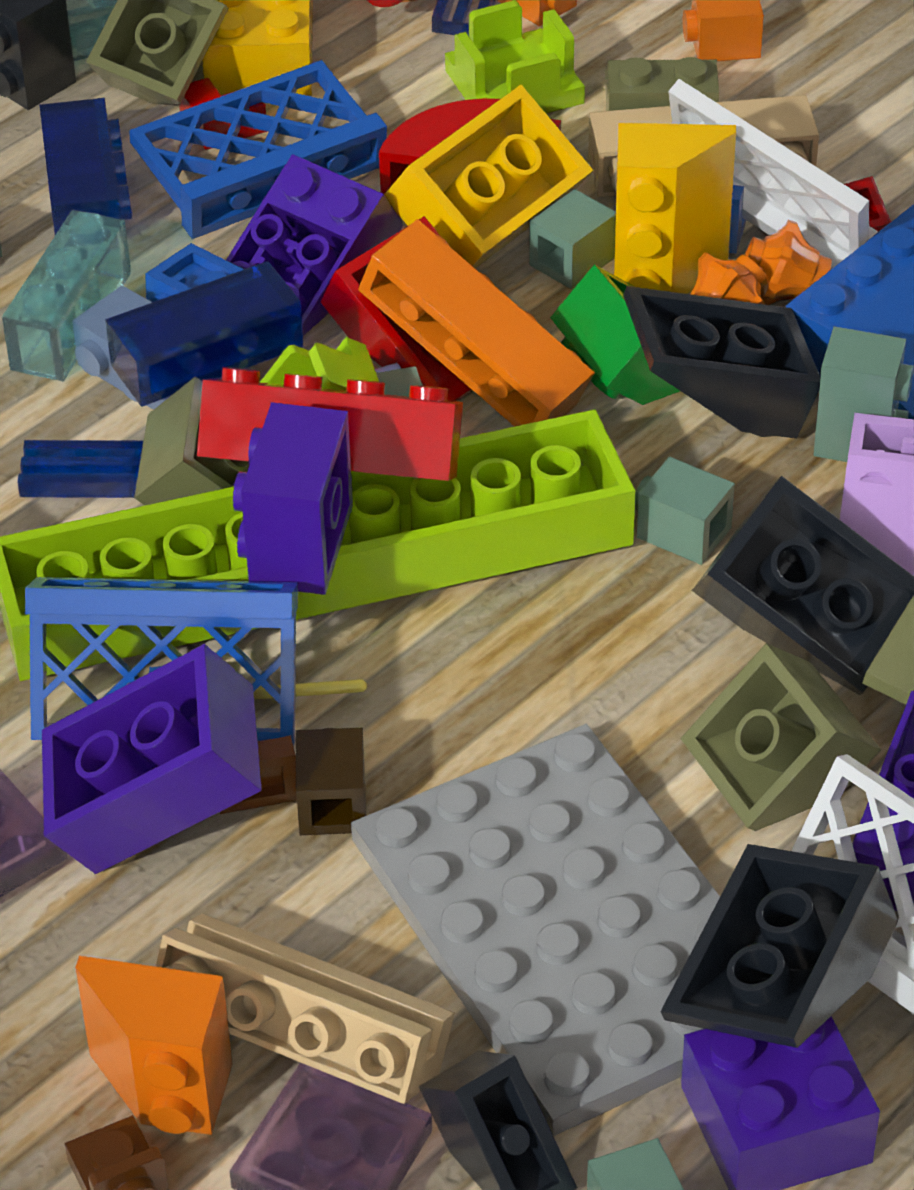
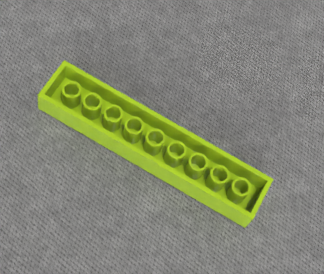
[0,409,636,681]

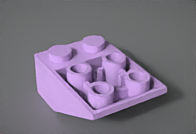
[840,413,914,576]

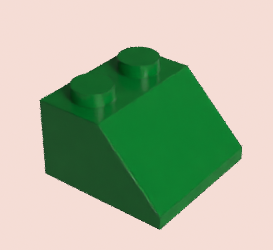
[550,264,680,405]

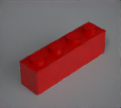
[197,368,463,481]

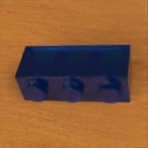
[39,98,132,250]
[105,261,304,407]

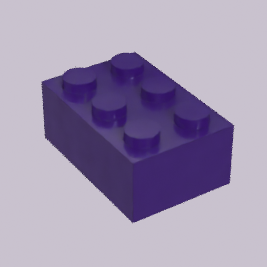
[42,644,262,874]

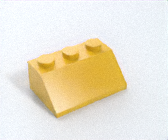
[614,123,736,294]

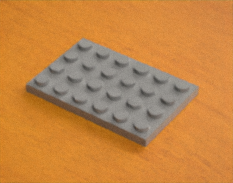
[351,723,720,1136]

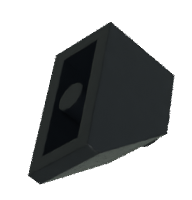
[418,1051,578,1190]

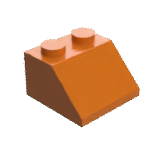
[75,956,233,1135]

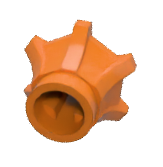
[745,219,832,305]
[690,253,766,305]

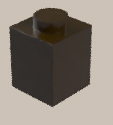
[296,727,366,836]

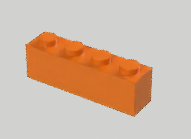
[358,219,595,427]

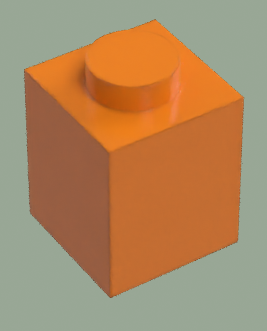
[683,0,764,61]

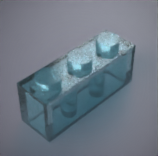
[2,210,131,382]

